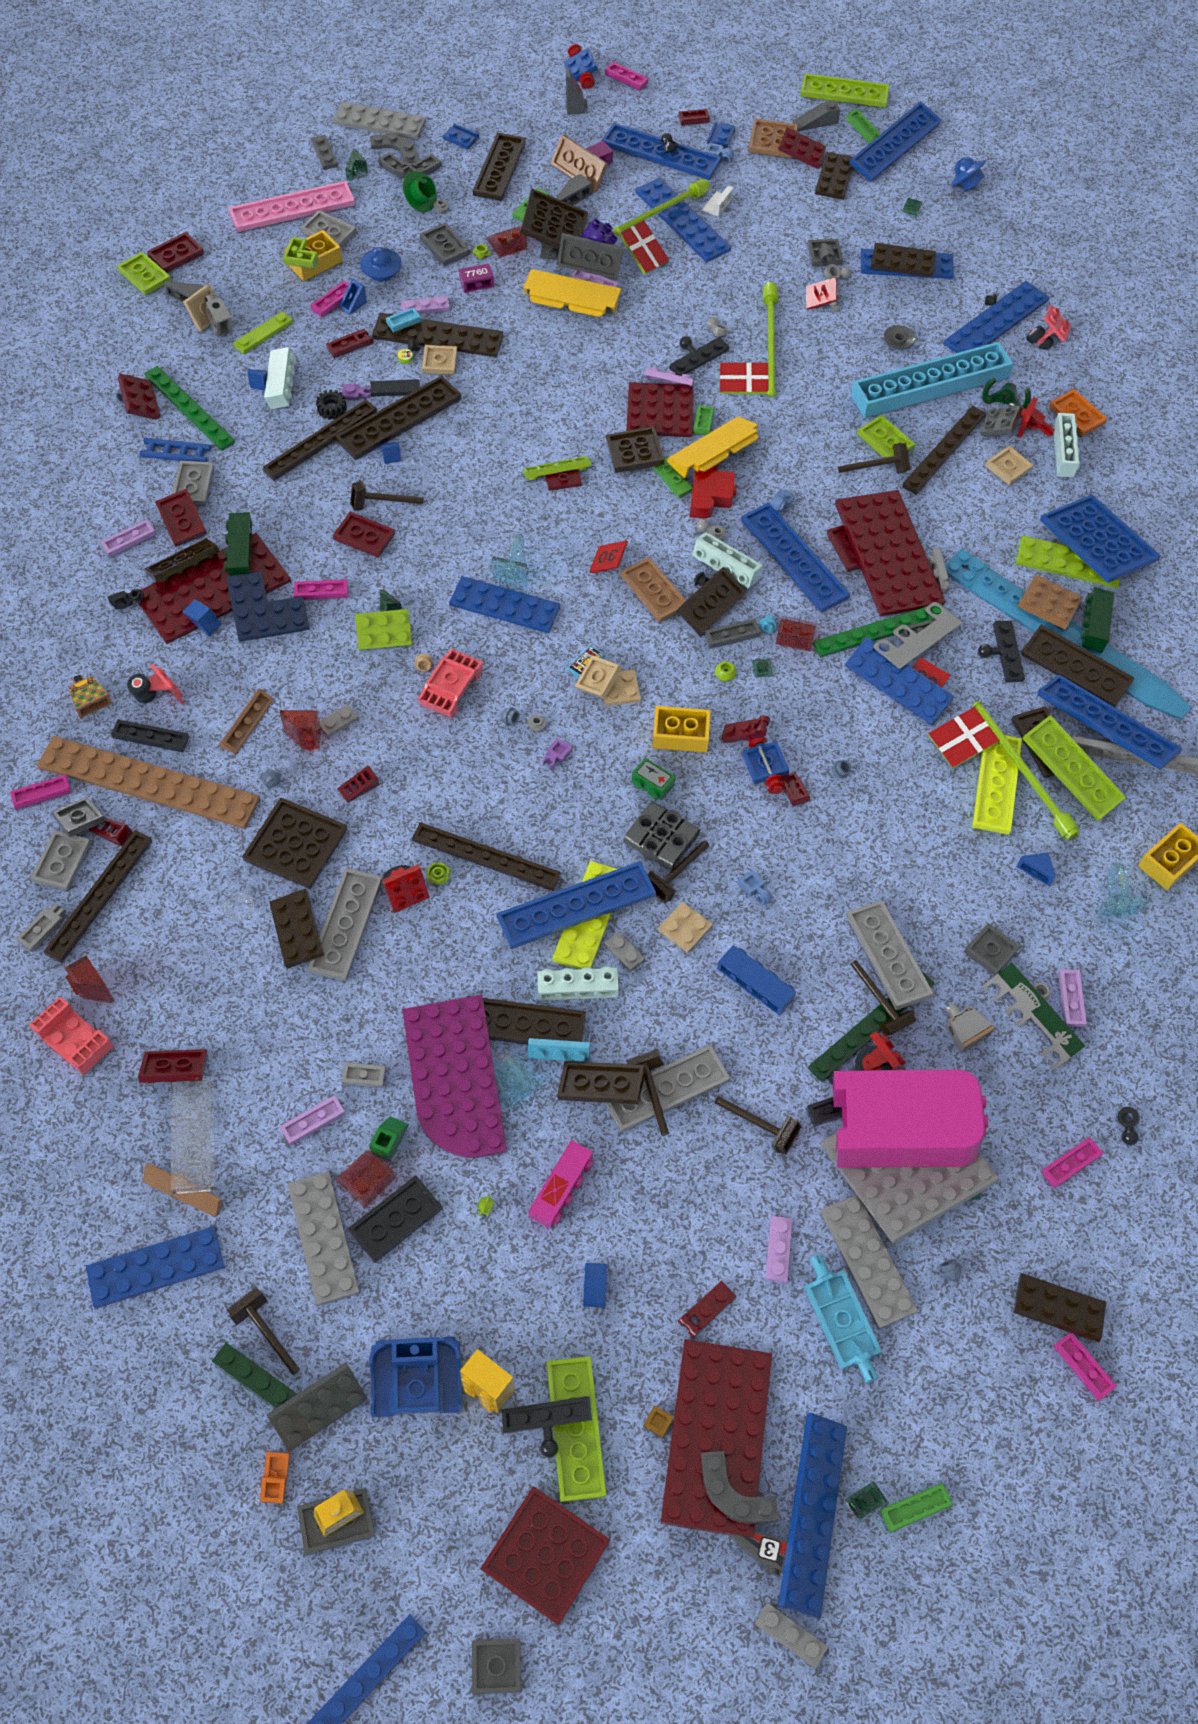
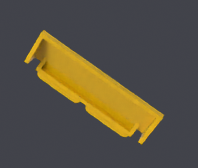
[523,269,622,317]
[667,416,758,479]

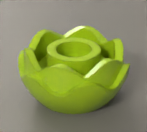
[714,661,737,681]
[426,862,450,885]

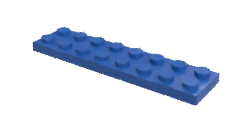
[849,101,942,182]
[602,123,721,180]
[635,177,731,263]
[943,281,1050,353]
[741,502,850,613]
[1037,674,1182,770]
[496,861,656,949]
[778,1413,847,1618]

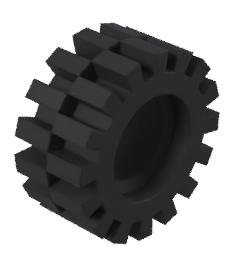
[316,390,347,420]

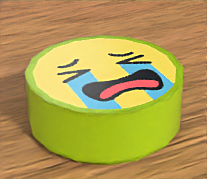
[397,349,413,364]

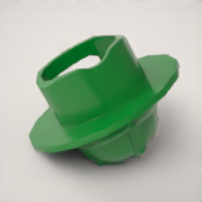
[402,171,437,213]

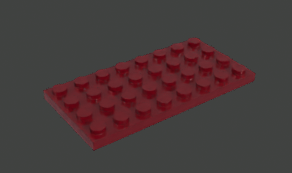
[835,490,946,617]
[138,533,291,644]
[660,1339,772,1538]

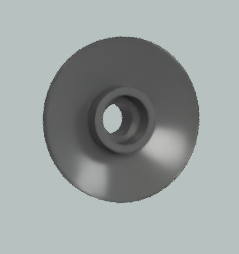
[884,325,916,350]

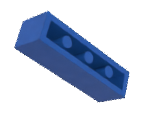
[717,945,796,1016]

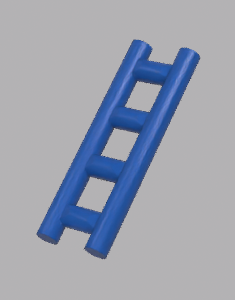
[140,438,211,462]

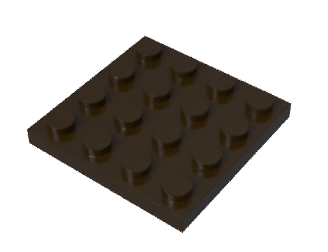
[520,188,588,249]
[242,797,348,889]

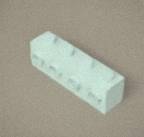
[264,347,296,409]
[1053,413,1080,478]
[692,532,763,589]
[537,966,619,1001]

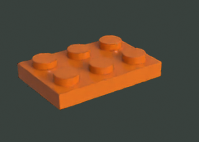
[1049,389,1107,437]

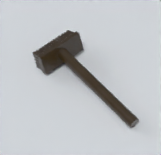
[838,443,911,474]
[350,480,424,511]
[647,840,709,903]
[850,960,917,1036]
[626,1049,669,1136]
[714,1096,802,1155]
[226,1287,300,1375]

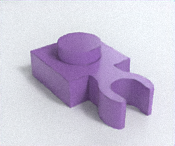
[342,384,371,400]
[543,738,572,770]

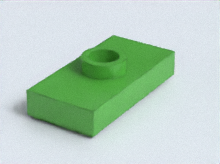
[693,405,714,435]

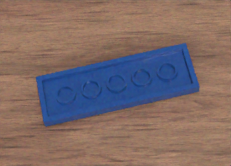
[860,249,954,279]
[449,576,560,634]
[845,637,954,726]
[86,1226,225,1309]

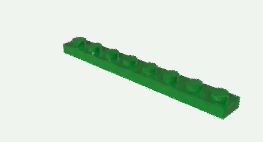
[144,365,235,451]
[813,603,944,658]

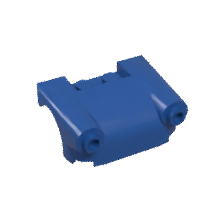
[369,1336,462,1418]

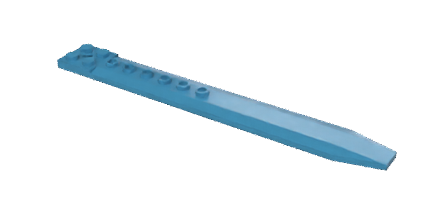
[945,548,1191,720]

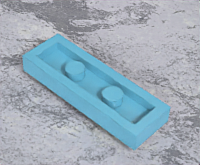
[528,1038,590,1062]

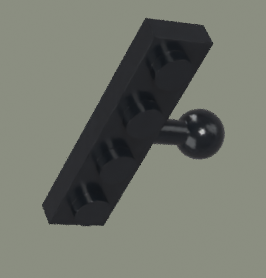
[669,336,729,376]
[978,620,1025,682]
[806,1070,842,1127]
[501,1396,592,1458]

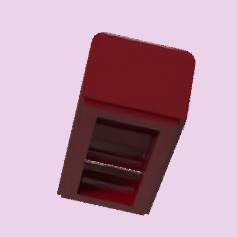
[337,766,379,803]
[89,817,133,847]

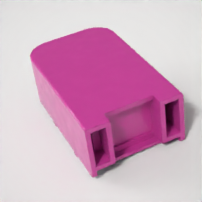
[833,1069,988,1168]

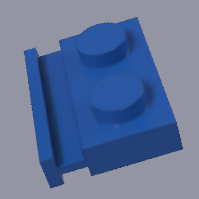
[707,122,735,148]
[443,123,479,149]

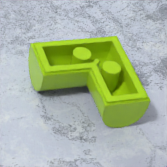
[282,237,318,269]

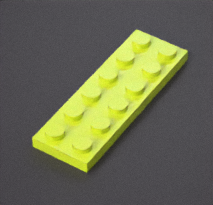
[972,735,1022,835]
[552,861,617,969]

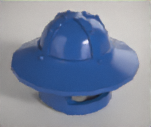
[951,157,986,192]
[360,247,402,281]

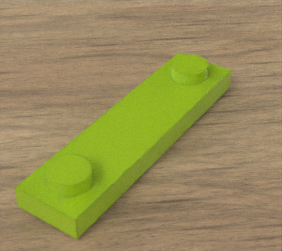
[233,311,293,355]
[522,456,591,480]

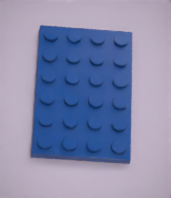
[1040,494,1161,583]

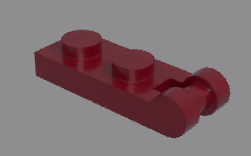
[326,329,374,358]
[721,715,770,743]
[678,1280,737,1338]

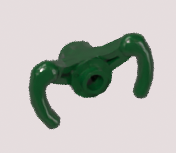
[982,378,1031,410]

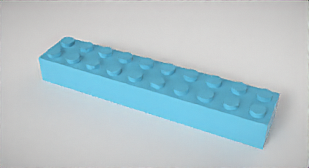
[851,342,1013,418]

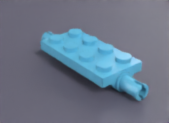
[804,1254,882,1384]

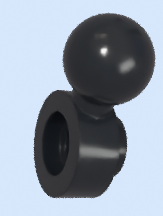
[661,133,679,152]
[1117,1107,1140,1145]

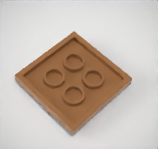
[748,119,798,158]
[1017,575,1083,630]

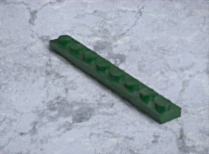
[808,970,935,1082]

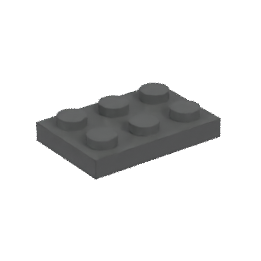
[420,222,470,266]
[297,1488,375,1556]

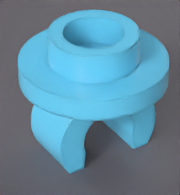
[759,614,777,633]

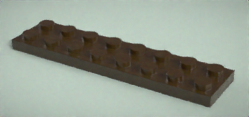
[372,313,504,358]
[335,375,462,460]

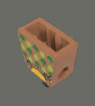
[69,675,112,719]

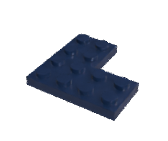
[226,572,310,642]

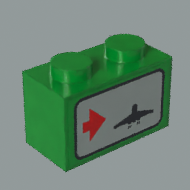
[631,758,676,801]

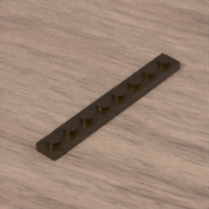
[263,399,377,481]
[902,405,986,495]
[412,822,561,891]
[44,830,152,963]

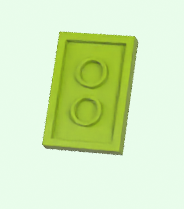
[117,252,171,296]
[857,415,916,464]
[354,609,412,650]

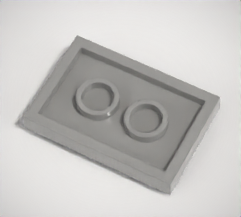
[300,210,356,247]
[172,461,214,506]
[30,830,91,891]

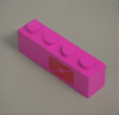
[528,1140,594,1229]

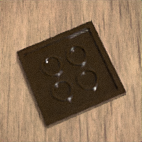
[606,426,664,473]

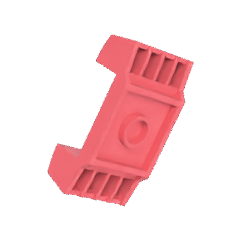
[418,648,483,718]
[29,997,114,1076]

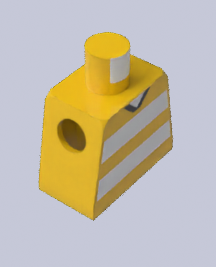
[314,1489,364,1537]

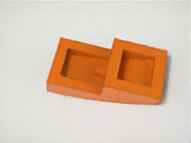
[260,1451,291,1503]

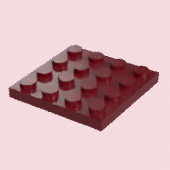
[626,382,694,438]
[480,1486,611,1626]

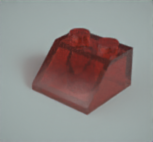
[486,226,527,258]
[776,616,817,652]
[280,710,322,751]
[65,955,114,1003]
[335,1150,395,1208]

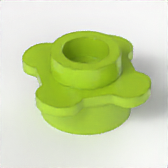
[472,244,491,259]
[477,1194,494,1216]

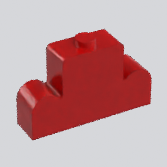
[690,464,737,519]

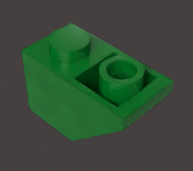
[369,1116,409,1162]

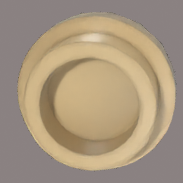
[415,654,433,672]

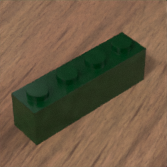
[224,512,253,576]
[1080,587,1115,653]
[212,1342,297,1409]

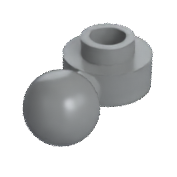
[824,264,851,280]
[707,317,728,338]
[696,519,726,541]

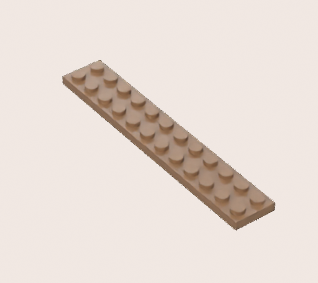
[37,736,260,829]

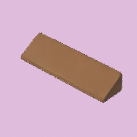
[218,688,274,754]
[143,1163,223,1217]

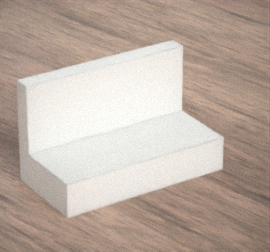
[703,186,733,217]

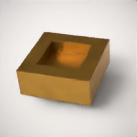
[643,1405,674,1439]

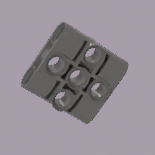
[623,801,701,871]

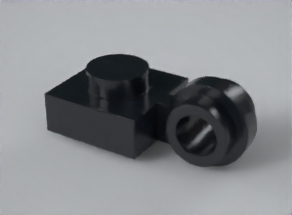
[108,589,145,610]

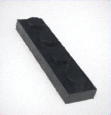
[111,719,189,752]

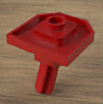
[1017,398,1054,438]

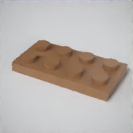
[550,135,608,192]
[620,557,686,623]

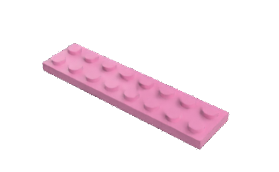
[228,181,355,232]

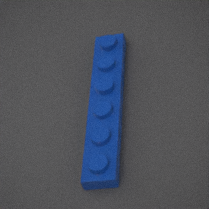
[307,1614,427,1724]

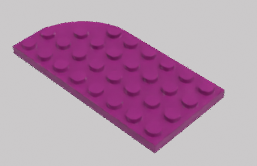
[402,994,508,1158]

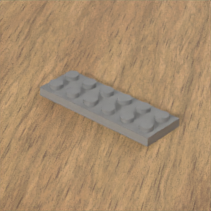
[333,102,426,140]
[308,868,382,981]
[846,900,933,1010]
[605,1045,730,1133]
[287,1171,360,1306]
[820,1195,918,1330]

